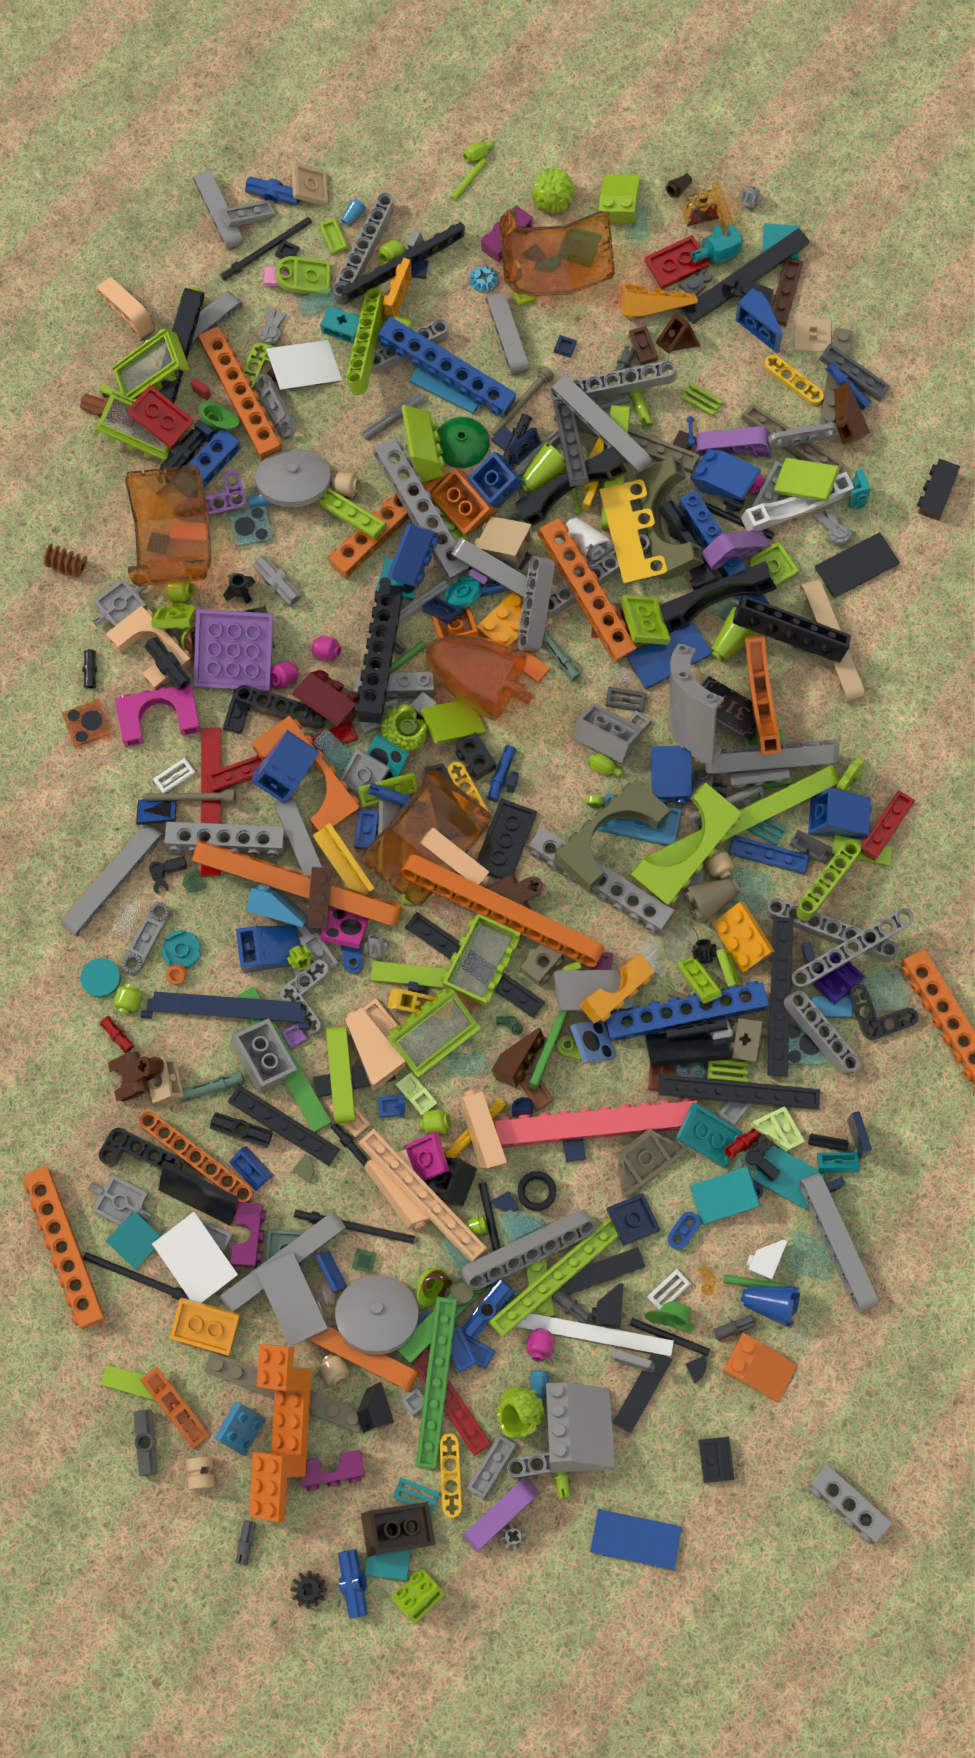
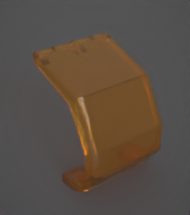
[499,209,615,296]
[125,465,212,586]
[360,769,492,906]

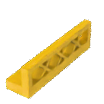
[312,823,374,894]

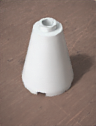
[566,518,614,567]

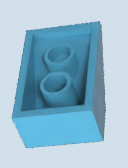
[246,884,308,927]

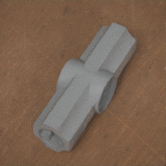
[253,555,302,607]

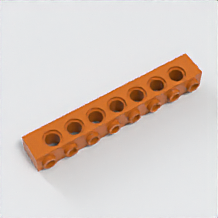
[198,326,283,462]
[329,467,450,579]
[537,518,637,664]
[901,949,975,1092]
[23,1166,106,1329]

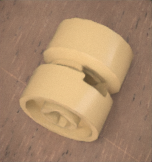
[186,1457,215,1490]

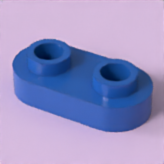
[341,945,364,974]
[668,1212,700,1250]

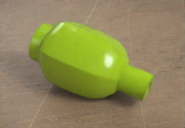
[462,141,494,163]
[587,753,622,777]

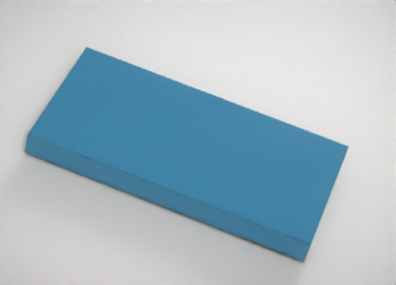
[409,356,482,414]
[598,793,682,846]

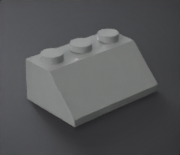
[571,703,643,763]
[231,1018,297,1094]

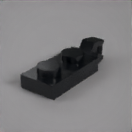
[722,276,774,304]

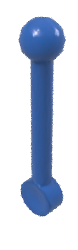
[687,416,695,446]

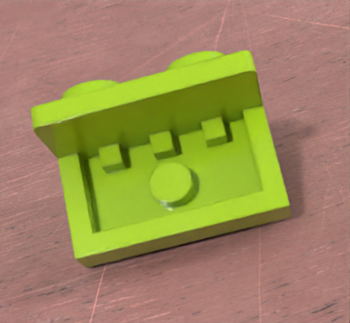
[391,1568,446,1624]

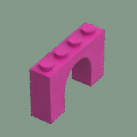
[115,684,201,747]

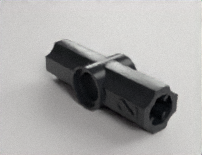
[160,429,205,478]
[658,499,703,548]
[144,637,192,691]
[210,1112,273,1148]

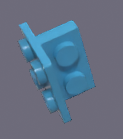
[214,1402,266,1456]

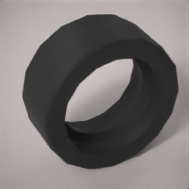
[518,1171,556,1211]

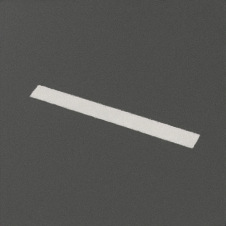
[516,1313,674,1356]

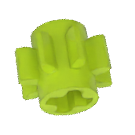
[287,946,313,970]

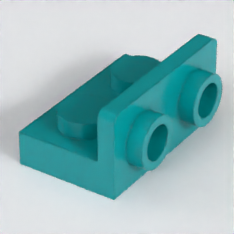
[849,469,871,509]

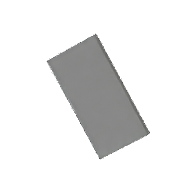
[554,970,634,1012]
[255,1252,328,1347]

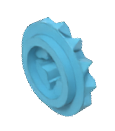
[469,265,498,292]

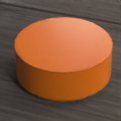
[166,964,187,985]

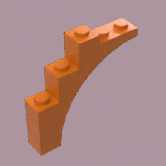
[745,635,781,756]

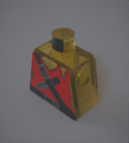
[681,189,719,226]

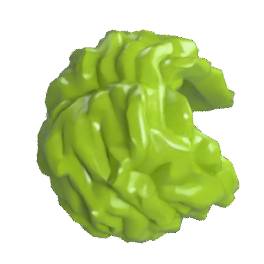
[532,167,574,214]
[380,704,428,753]
[495,1386,546,1439]

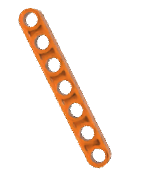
[139,1111,254,1203]
[308,1326,419,1392]

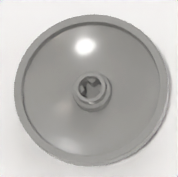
[255,449,331,507]
[335,1275,419,1355]

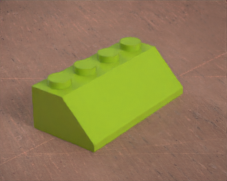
[401,405,446,483]

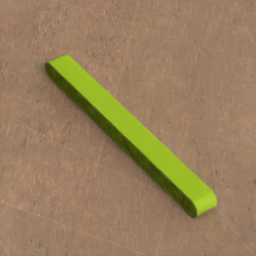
[644,764,840,867]

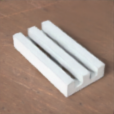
[153,758,196,793]
[647,1269,691,1311]

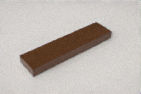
[772,258,803,326]

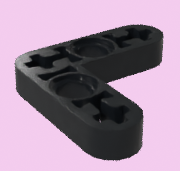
[848,984,918,1040]

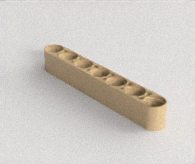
[800,579,865,702]

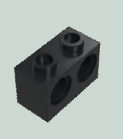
[455,733,496,781]

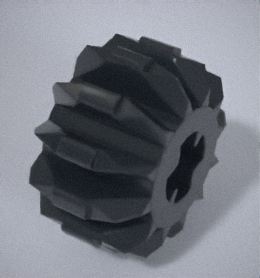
[290,1571,327,1609]

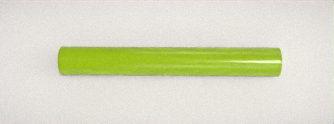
[450,158,487,201]

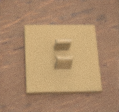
[794,318,831,352]

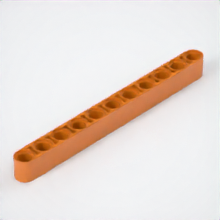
[192,840,403,926]
[401,854,604,967]

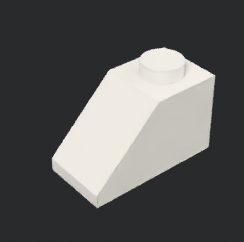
[746,1239,787,1281]

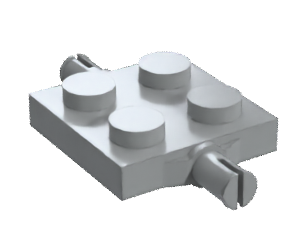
[92,578,148,627]
[88,1174,153,1225]

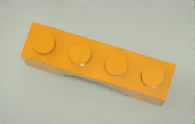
[579,953,655,1023]

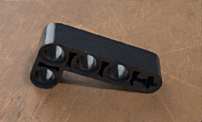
[99,1128,183,1171]

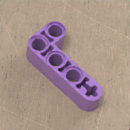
[696,426,772,459]
[173,470,245,520]
[702,530,771,570]
[463,1477,541,1552]

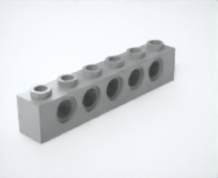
[164,822,286,858]

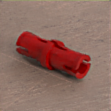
[99,1016,135,1054]
[724,1128,761,1159]

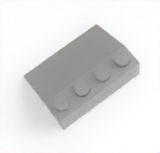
[546,1382,615,1473]

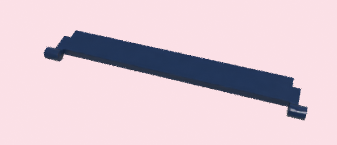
[141,991,310,1031]

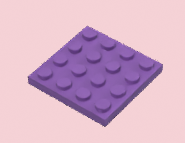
[194,609,274,691]

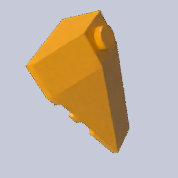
[620,284,698,318]

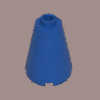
[741,1286,800,1328]

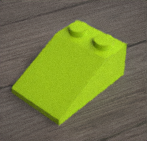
[599,174,640,224]

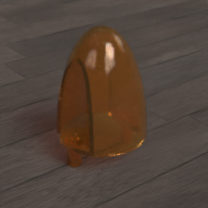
[426,635,533,721]

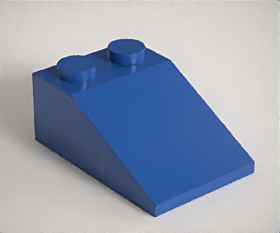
[735,288,783,353]
[690,449,761,500]

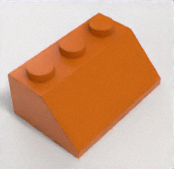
[430,468,498,535]

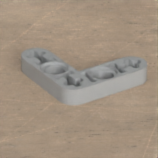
[280,960,331,1034]

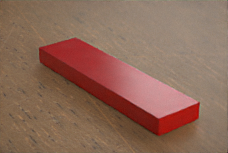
[860,790,915,861]

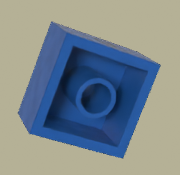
[467,451,524,508]

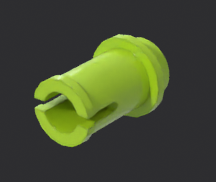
[553,1472,572,1498]

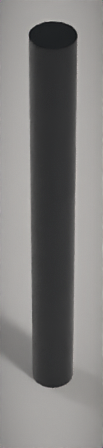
[705,502,775,540]
[479,1182,501,1251]
[630,1318,710,1356]

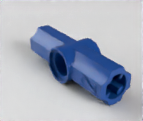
[245,177,300,206]
[461,1279,515,1340]
[338,1549,368,1618]

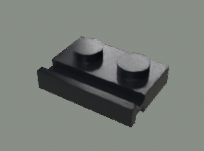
[698,1437,735,1483]

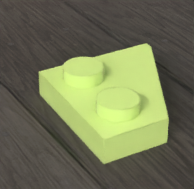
[751,1106,805,1152]

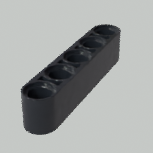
[235,685,327,729]

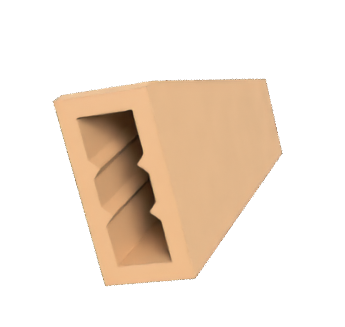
[419,827,489,886]
[345,1008,406,1091]
[459,1089,507,1168]
[364,1149,429,1229]

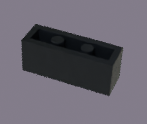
[917,459,960,521]

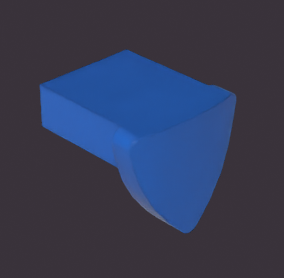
[378,1094,405,1118]

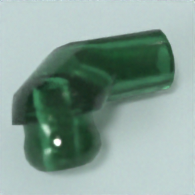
[496,1016,523,1035]

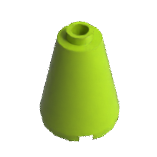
[521,442,567,493]
[711,607,761,661]

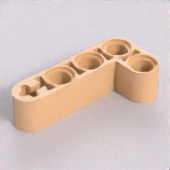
[95,277,155,340]

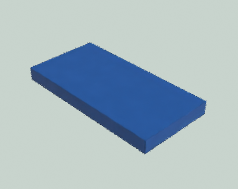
[627,622,712,690]
[590,1509,682,1570]

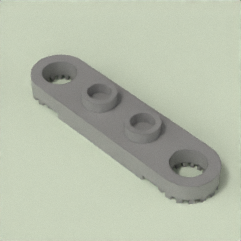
[254,374,296,437]
[768,422,838,448]
[122,902,170,975]

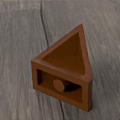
[655,312,700,354]

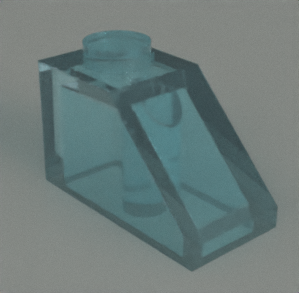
[499,1210,546,1244]

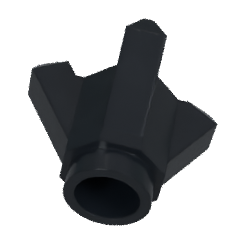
[223,573,255,604]

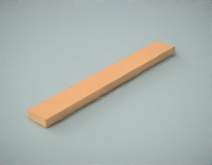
[358,1128,487,1262]

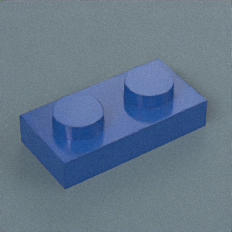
[354,809,379,851]

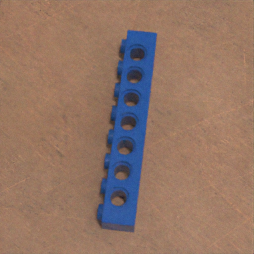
[378,316,516,417]
[678,490,769,604]
[606,981,769,1042]

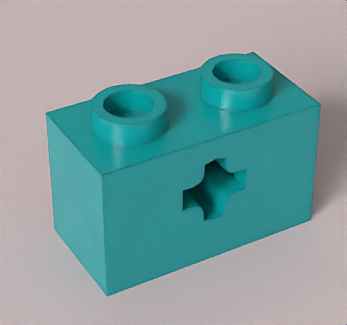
[320,306,360,344]

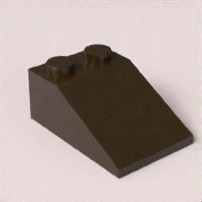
[361,1502,435,1557]

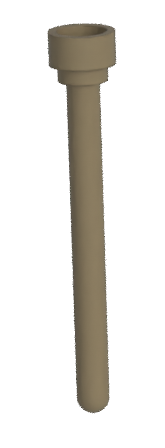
[491,366,554,436]
[143,789,237,804]

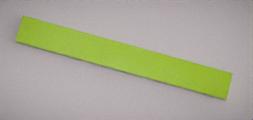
[489,1217,619,1338]

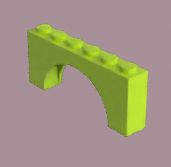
[629,783,742,905]

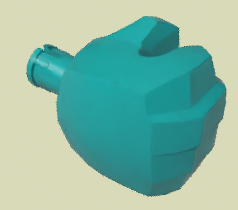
[690,225,743,265]

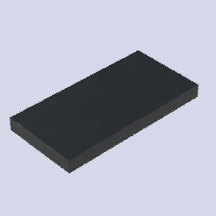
[815,532,900,598]
[476,799,538,879]
[645,1033,731,1067]
[158,1162,239,1226]

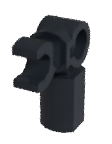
[149,856,187,894]
[745,1134,781,1182]

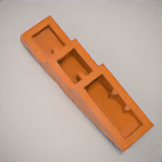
[139,1367,210,1449]

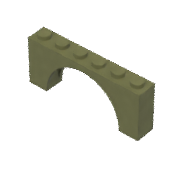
[636,456,704,580]
[554,779,671,892]

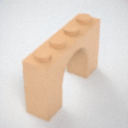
[106,606,192,691]

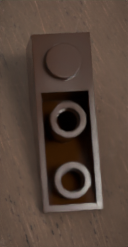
[835,382,870,444]
[491,1028,545,1088]

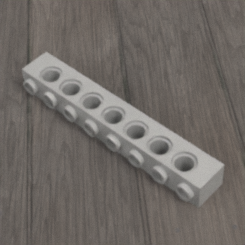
[372,437,469,582]
[529,827,674,934]

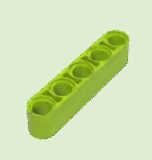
[796,840,861,921]
[326,1026,356,1124]

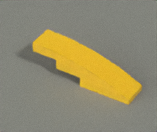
[582,438,604,512]

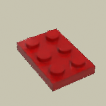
[644,235,710,289]
[126,385,194,449]

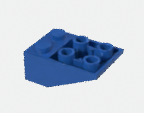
[252,730,319,804]
[236,926,300,973]

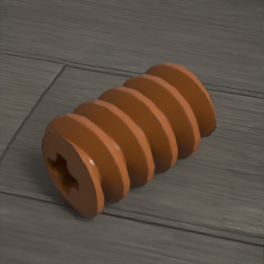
[44,543,88,578]

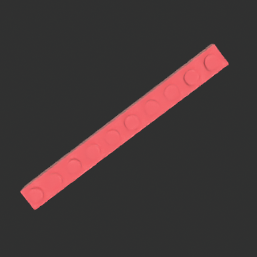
[495,1098,697,1148]

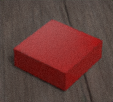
[191,379,211,401]

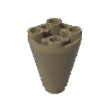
[682,879,740,923]

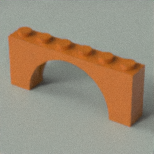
[252,716,360,832]

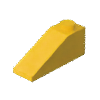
[387,988,454,1021]

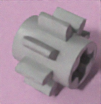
[739,185,762,208]
[364,933,388,958]
[500,1523,527,1551]

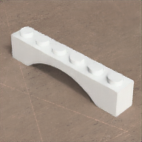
[741,472,854,531]

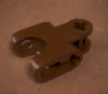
[485,874,543,909]
[108,1051,164,1101]

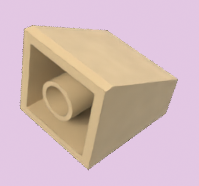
[474,516,533,571]

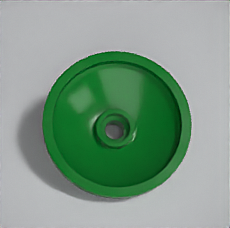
[437,417,490,468]

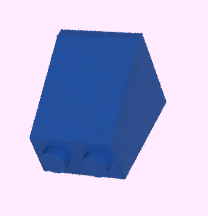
[650,746,692,805]
[808,788,872,839]

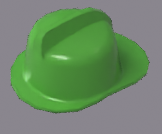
[198,401,239,432]
[645,1301,694,1332]

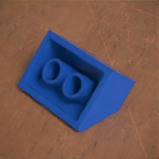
[387,523,439,586]

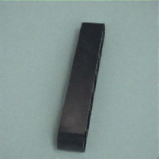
[159,288,204,404]

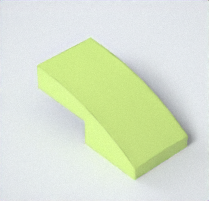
[395,1072,437,1116]

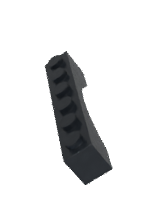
[515,446,627,527]
[659,561,777,633]

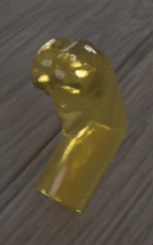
[697,1264,717,1295]

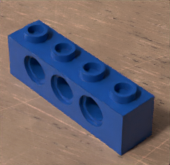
[174,428,241,498]

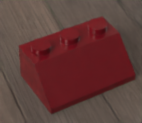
[292,670,360,726]

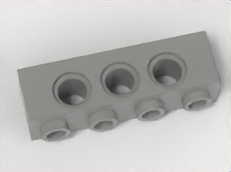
[356,672,434,699]
[808,1464,892,1543]

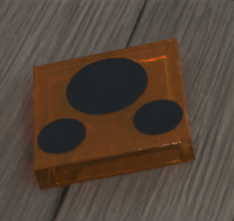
[62,700,111,748]

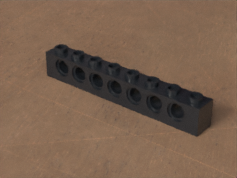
[355,584,403,724]

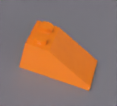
[432,605,481,658]
[722,1333,797,1403]

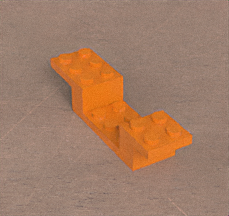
[249,1344,312,1522]

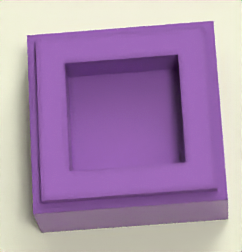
[468,568,489,584]
[281,1022,308,1050]

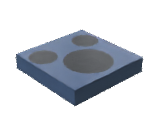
[570,1020,616,1064]

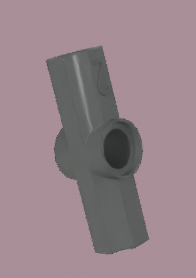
[133,1409,158,1476]

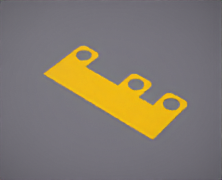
[599,479,667,583]

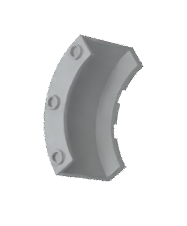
[668,643,724,765]

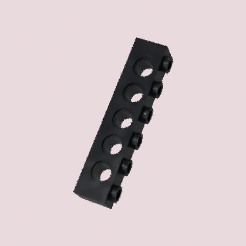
[733,595,851,663]

